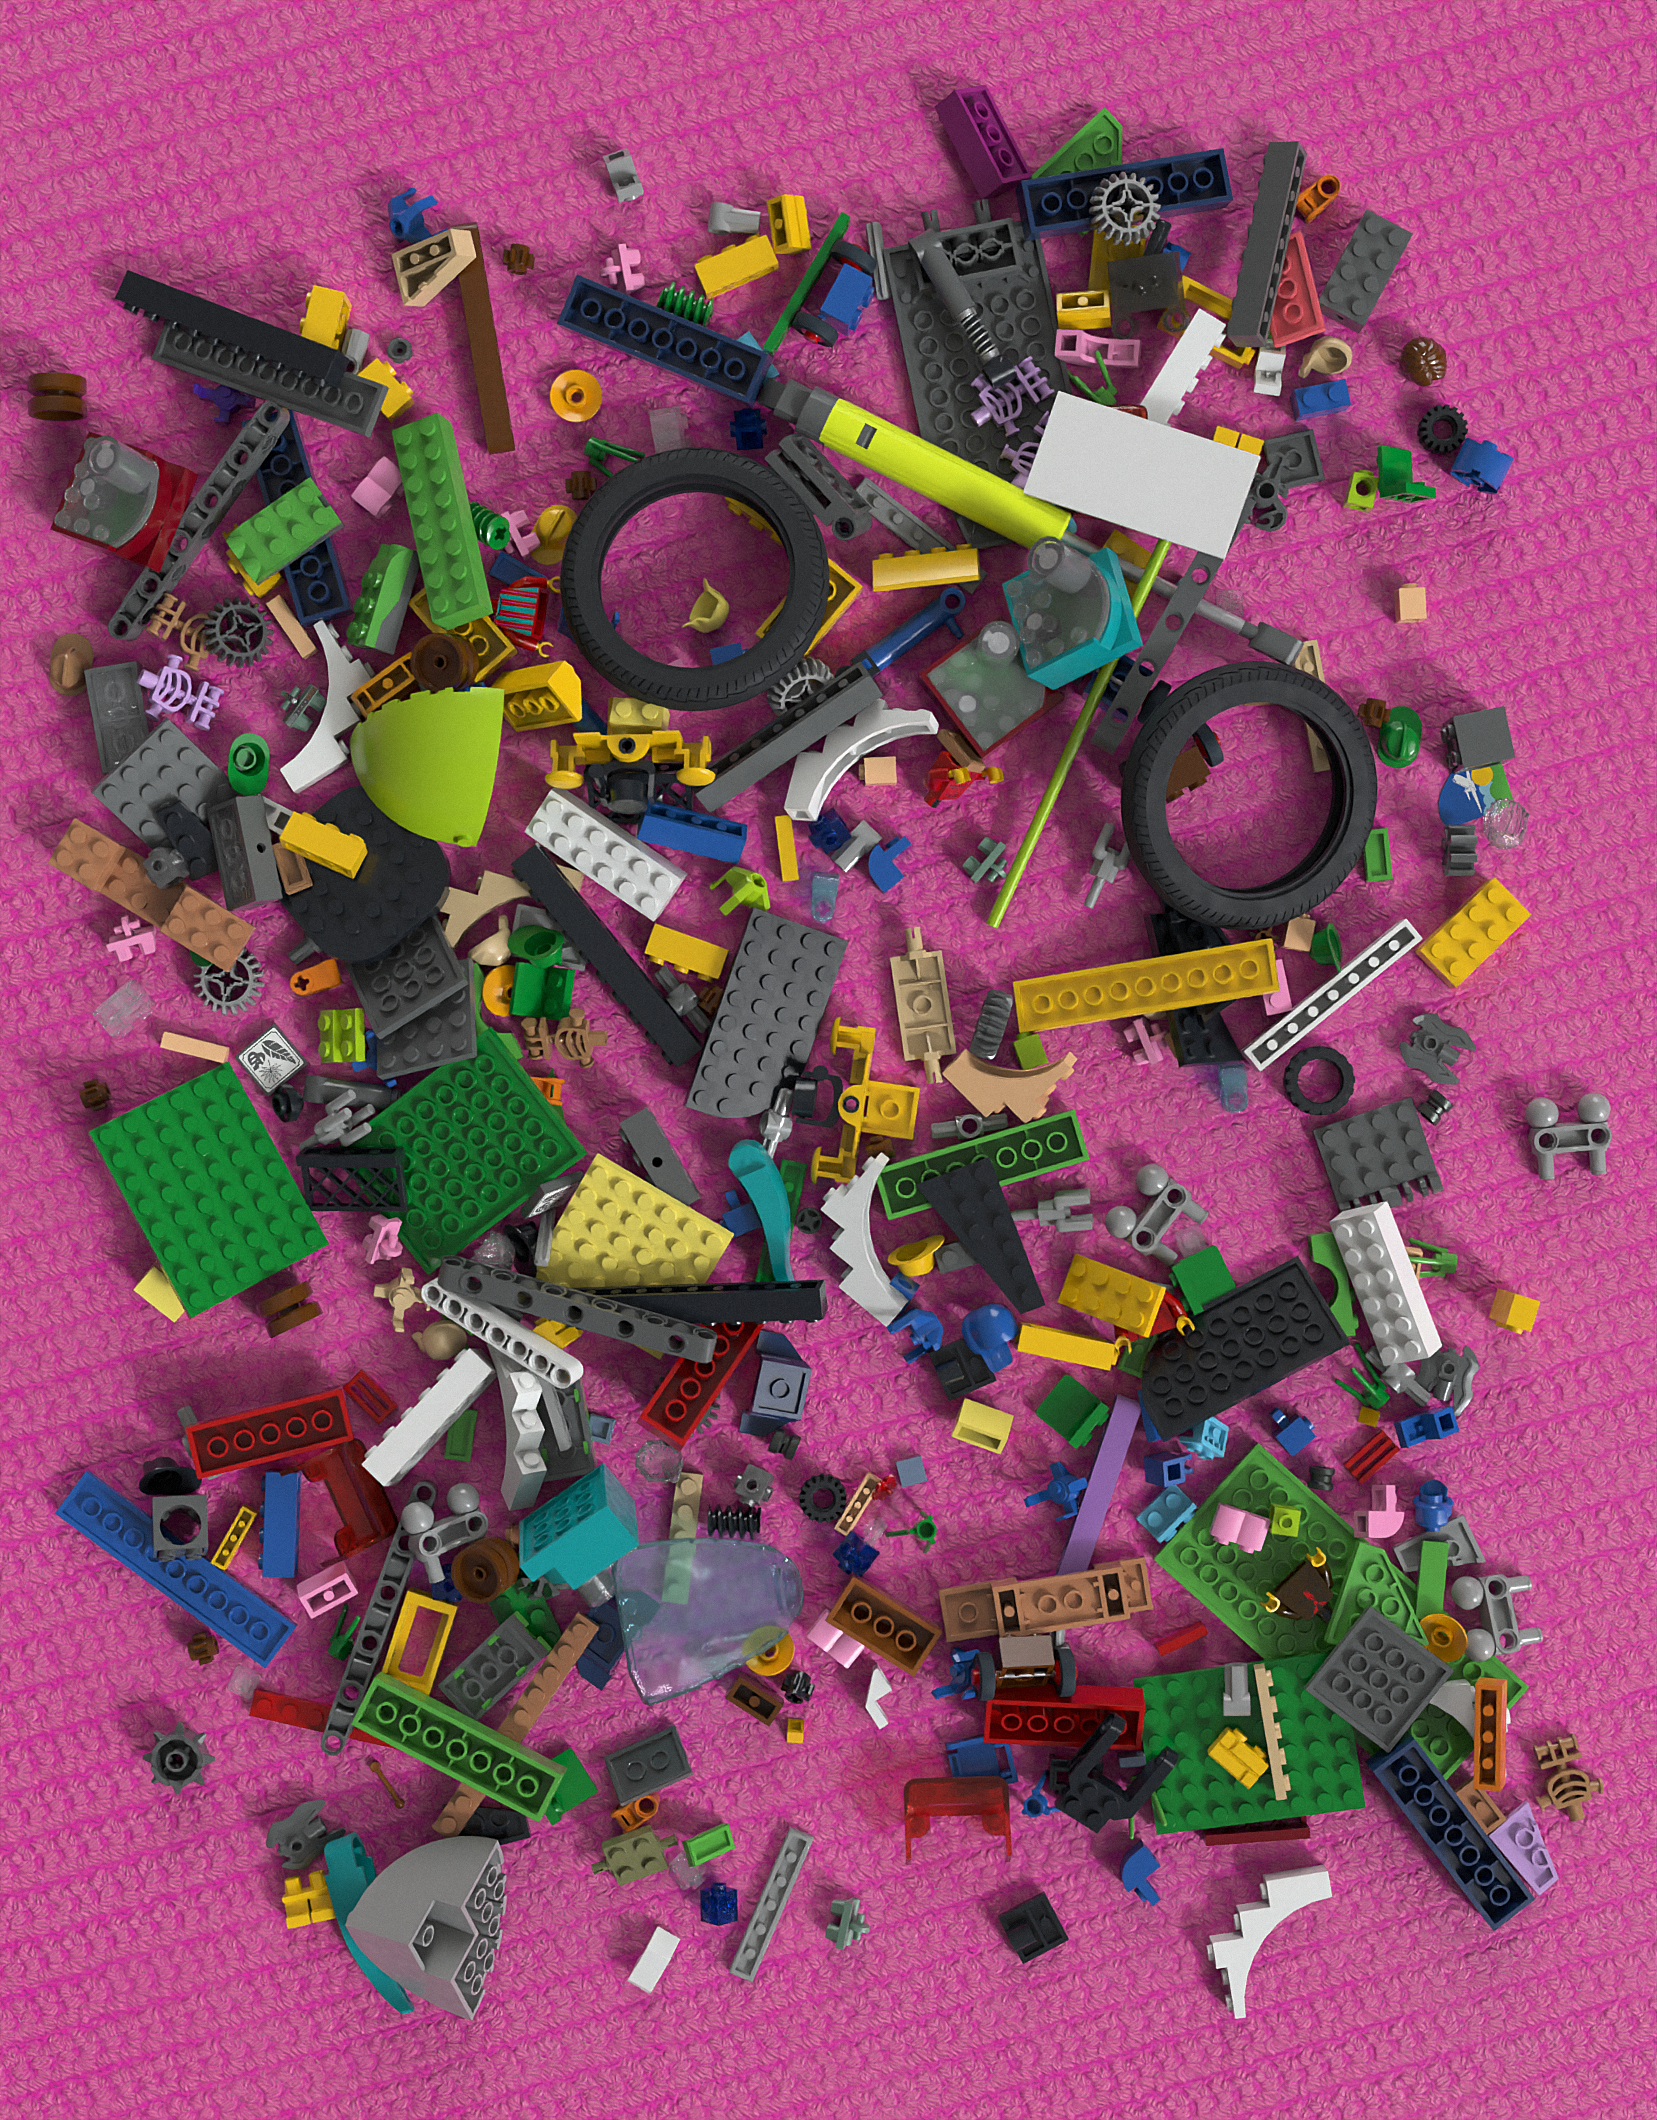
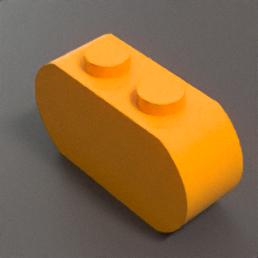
[351,652,419,720]

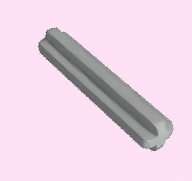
[866,222,891,300]
[534,1208,556,1267]

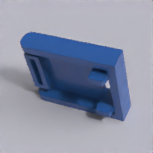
[945,1734,1019,1796]

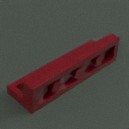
[1202,1816,1310,1846]

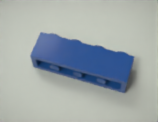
[637,800,747,865]
[258,1469,301,1578]

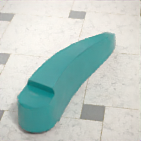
[728,1139,795,1281]
[324,1832,415,2014]

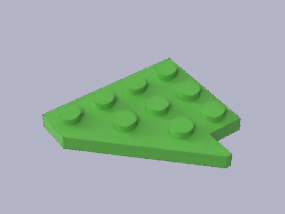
[1029,107,1122,237]
[1324,1540,1429,1646]

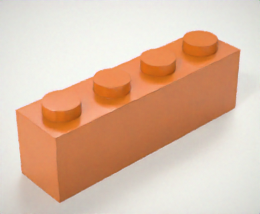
[1474,1677,1507,1792]

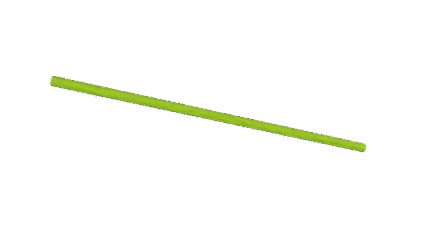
[986,539,1171,929]

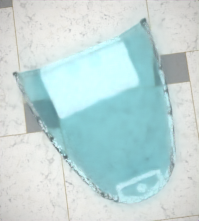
[611,1537,804,1706]

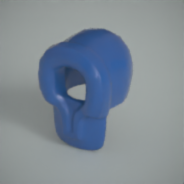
[962,1303,1019,1373]

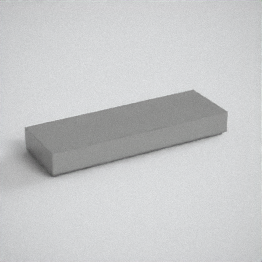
[537,1375,573,1451]

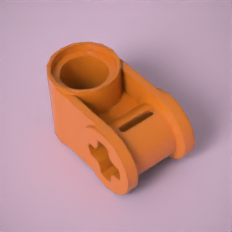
[1296,174,1341,224]
[290,959,343,997]
[530,1077,565,1106]
[609,1792,660,1834]

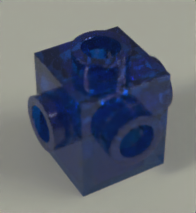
[730,408,767,450]
[808,807,852,855]
[832,1530,880,1577]
[431,1563,463,1603]
[700,1882,738,1926]

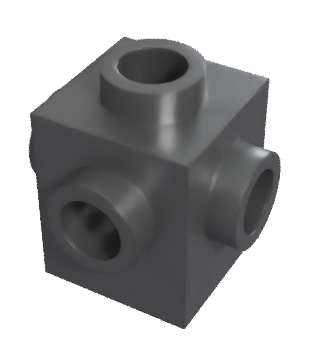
[142,847,190,889]
[734,1464,775,1508]

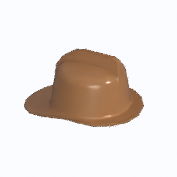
[49,634,93,696]

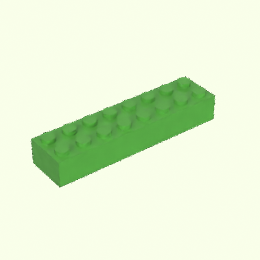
[392,412,493,631]
[877,1109,1090,1220]
[351,1671,567,1822]

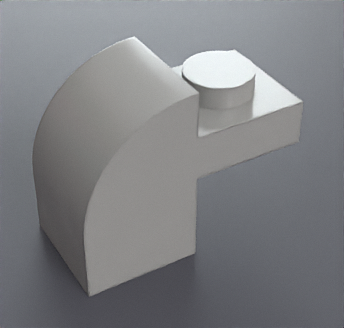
[602,148,644,203]

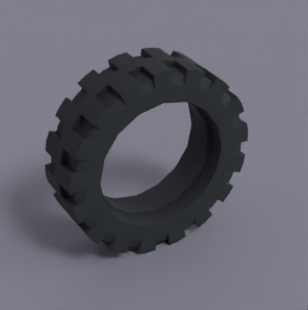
[1283,1046,1355,1115]

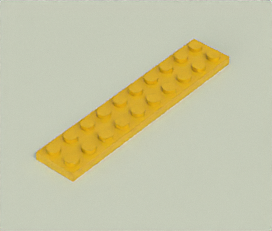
[1013,938,1280,1033]

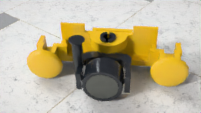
[545,697,715,814]
[792,1017,920,1185]

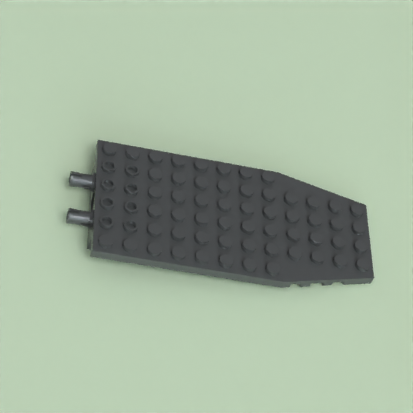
[883,199,1074,551]

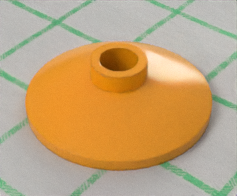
[550,370,602,422]
[481,964,515,1016]
[1419,1614,1468,1662]
[743,1626,795,1676]

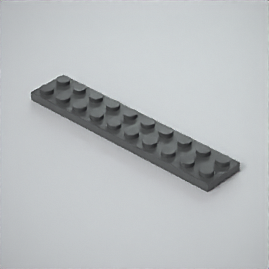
[151,326,389,438]

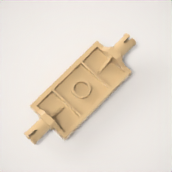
[890,927,957,1084]

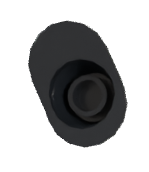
[503,1221,539,1278]
[139,1457,202,1495]

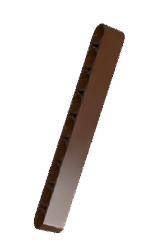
[451,222,515,455]

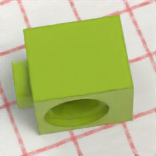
[1343,470,1379,513]
[1011,1032,1049,1070]
[1268,1503,1301,1537]

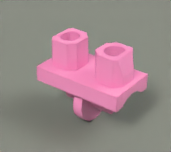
[600,243,645,296]
[501,510,542,561]
[106,916,157,962]
[1124,1016,1169,1065]
[362,1214,403,1264]

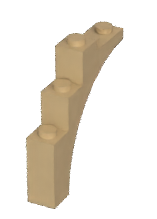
[440,864,585,952]

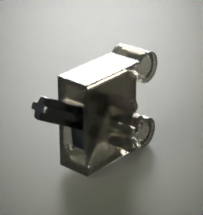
[1107,219,1191,340]

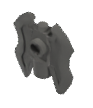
[1400,1014,1476,1085]
[1414,1340,1480,1416]
[266,1799,346,1870]

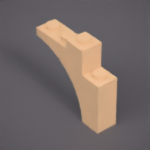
[942,1049,1077,1124]

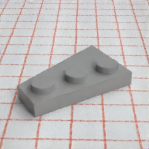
[1391,1514,1486,1572]

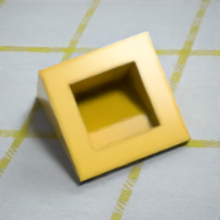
[1357,1406,1380,1427]
[787,1718,804,1744]

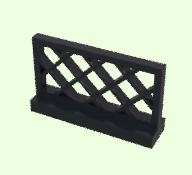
[584,760,694,823]
[296,1147,409,1212]

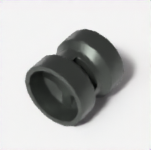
[1416,1089,1453,1126]
[767,1427,801,1461]

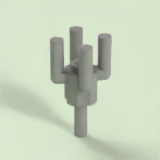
[1083,822,1131,909]
[299,1089,375,1150]
[1010,1188,1093,1232]

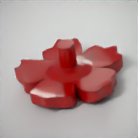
[872,1474,897,1501]

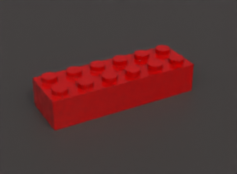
[636,1322,765,1452]
[185,1386,354,1479]
[983,1684,1145,1750]

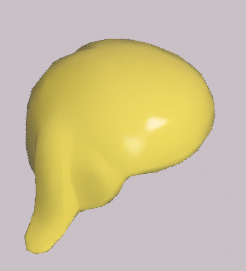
[682,578,729,633]

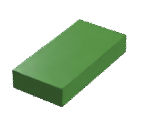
[1362,828,1393,883]
[444,1409,478,1462]
[682,1823,735,1867]

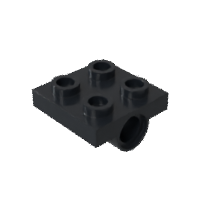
[928,1337,997,1401]
[998,1891,1069,1964]

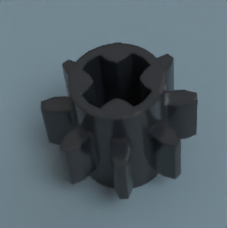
[781,1671,815,1704]

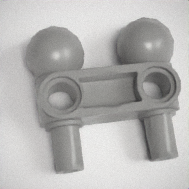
[1525,1092,1612,1180]
[1105,1164,1209,1266]
[401,1482,488,1583]
[1451,1574,1543,1662]

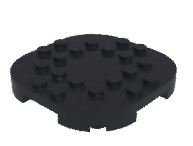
[276,786,452,965]

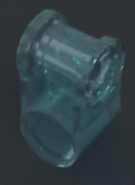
[811,871,839,923]
[1217,1062,1248,1113]

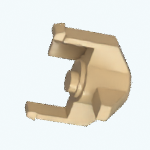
[373,1267,430,1333]

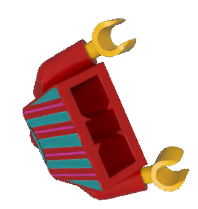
[490,576,561,657]

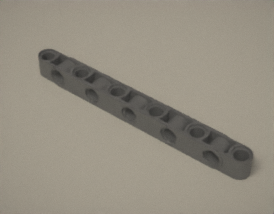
[108,402,290,641]
[1090,497,1256,756]
[437,1255,717,1363]
[320,1480,438,1756]

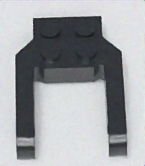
[1054,1712,1179,1833]

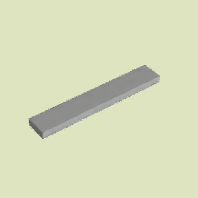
[855,476,988,595]
[728,1826,814,1982]

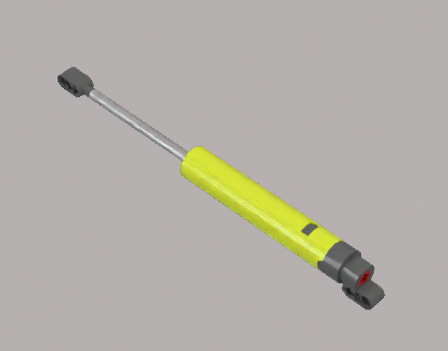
[756,377,1304,667]

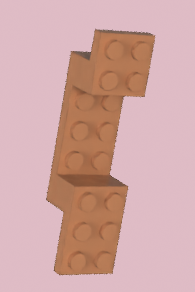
[48,818,256,972]
[938,1556,1153,1643]

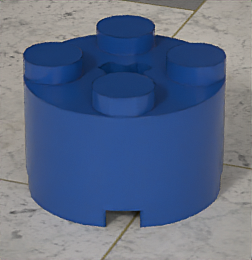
[1451,438,1514,494]

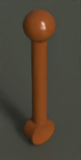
[370,1761,405,1809]

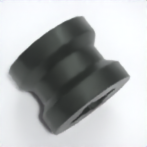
[796,1207,822,1234]
[1307,1466,1335,1490]

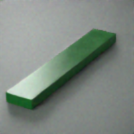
[763,212,850,357]
[755,1158,808,1282]

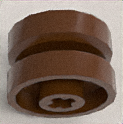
[27,372,87,421]
[411,633,479,691]
[255,1280,323,1338]
[451,1536,520,1604]

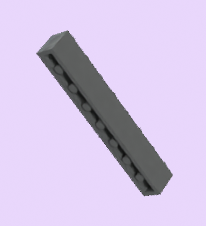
[1226,141,1307,347]
[692,661,883,813]

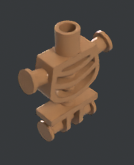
[144,592,232,672]
[521,1008,608,1069]
[1533,1733,1604,1821]

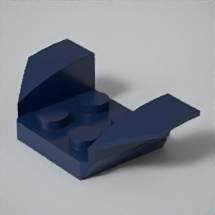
[738,1330,812,1437]
[577,1590,661,1691]

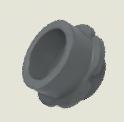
[387,338,413,364]

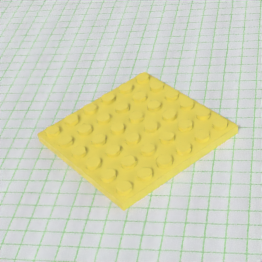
[536,1153,734,1359]

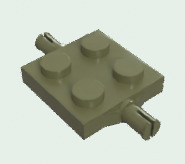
[591,1824,678,1886]

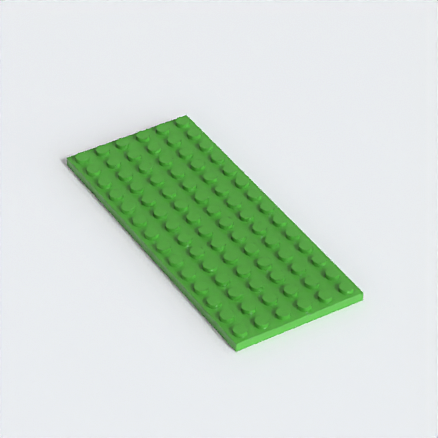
[1153,1442,1529,1780]

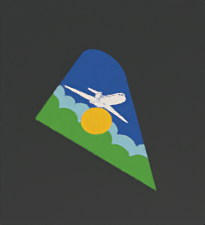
[1438,708,1514,825]

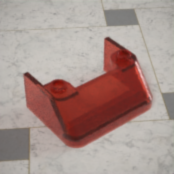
[279,1438,398,1568]
[903,1776,1012,1865]

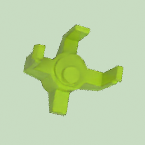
[710,866,770,916]

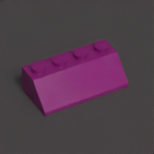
[934,85,1032,199]

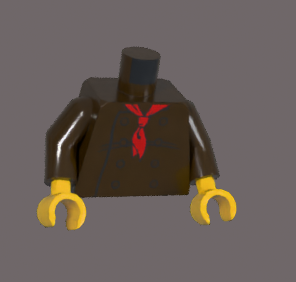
[1260,1547,1334,1623]

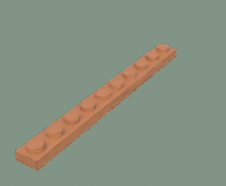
[432,1611,601,1838]

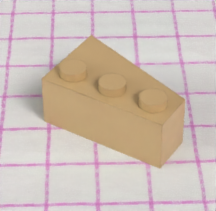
[391,229,476,307]

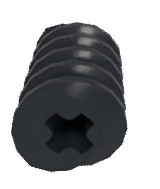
[707,1504,761,1540]

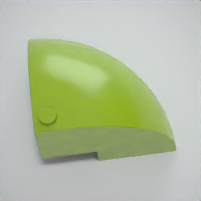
[350,687,504,847]

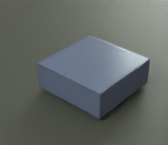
[589,1413,616,1445]
[896,1455,927,1488]
[1117,1750,1146,1769]

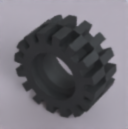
[1417,404,1468,455]
[799,1473,846,1523]

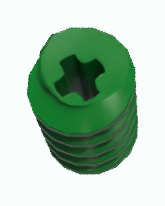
[656,281,714,328]
[469,502,510,550]

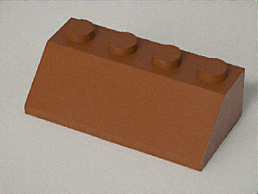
[825,1572,942,1677]

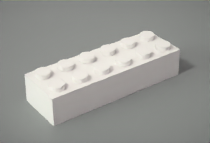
[524,787,688,922]
[1329,1201,1442,1366]
[361,1348,497,1486]

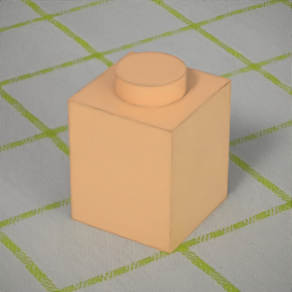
[1394,583,1427,623]
[859,756,897,786]
[1280,914,1316,953]

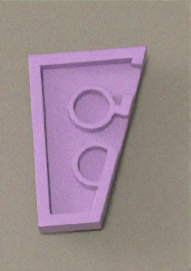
[1488,1800,1559,1895]

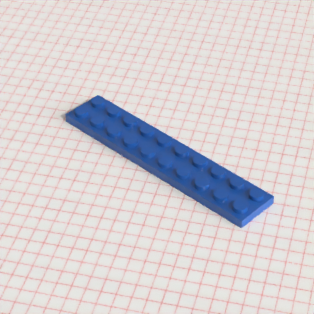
[55,1470,298,1668]

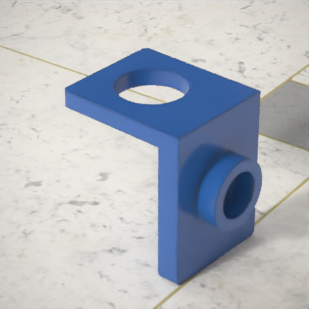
[889,1271,920,1314]

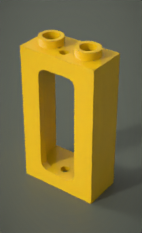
[1156,275,1255,370]
[1014,1321,1118,1371]
[382,1587,460,1696]

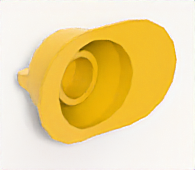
[530,505,577,565]
[887,1235,944,1277]

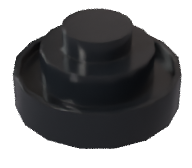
[272,1084,304,1123]

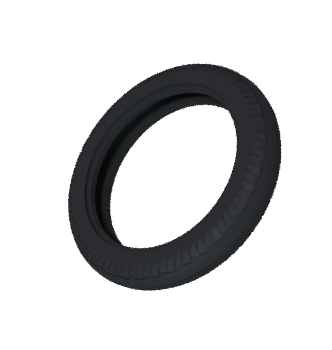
[560,448,829,711]
[1120,661,1378,930]

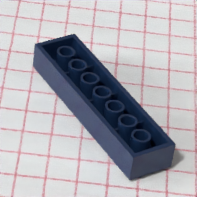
[1015,148,1233,241]
[557,274,773,408]
[241,409,355,628]
[1364,1731,1535,1931]

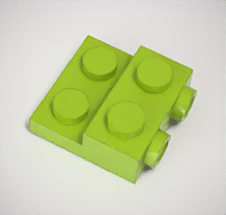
[318,1008,365,1063]

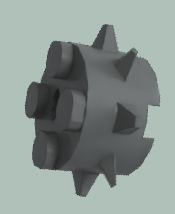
[143,1722,215,1795]

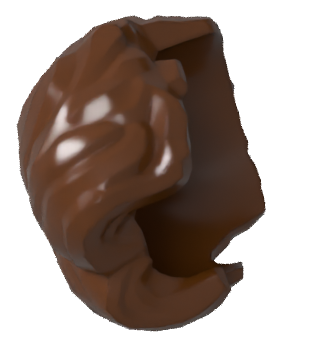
[1399,336,1447,387]

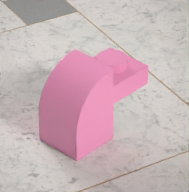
[1354,1485,1404,1538]

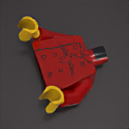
[922,751,1004,808]
[1113,1276,1195,1355]

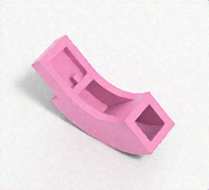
[1054,329,1142,370]

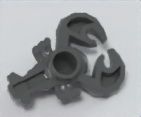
[1245,452,1289,532]

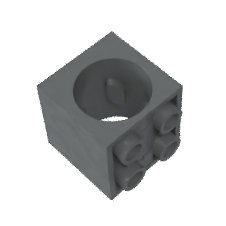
[1440,706,1515,774]
[151,1495,208,1562]

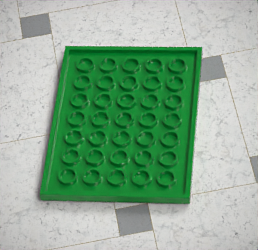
[338,1027,588,1275]
[87,1061,329,1320]
[1133,1651,1366,1835]

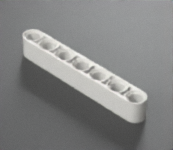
[421,1277,583,1389]

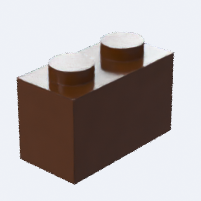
[725,1670,784,1727]

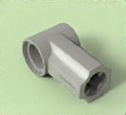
[707,202,761,236]
[341,328,370,375]
[830,820,883,873]
[1223,1663,1250,1716]

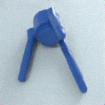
[1022,1770,1060,1818]

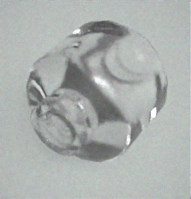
[668,1850,707,1890]

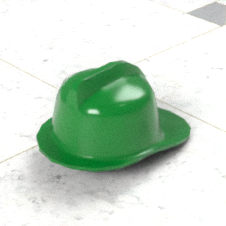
[1378,706,1422,768]
[228,733,270,796]
[1308,923,1342,973]
[508,925,564,968]

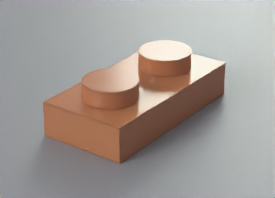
[1454,1776,1507,1835]

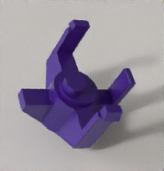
[192,383,256,427]

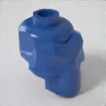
[1412,1479,1454,1532]

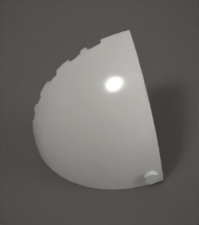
[345,1836,507,2021]

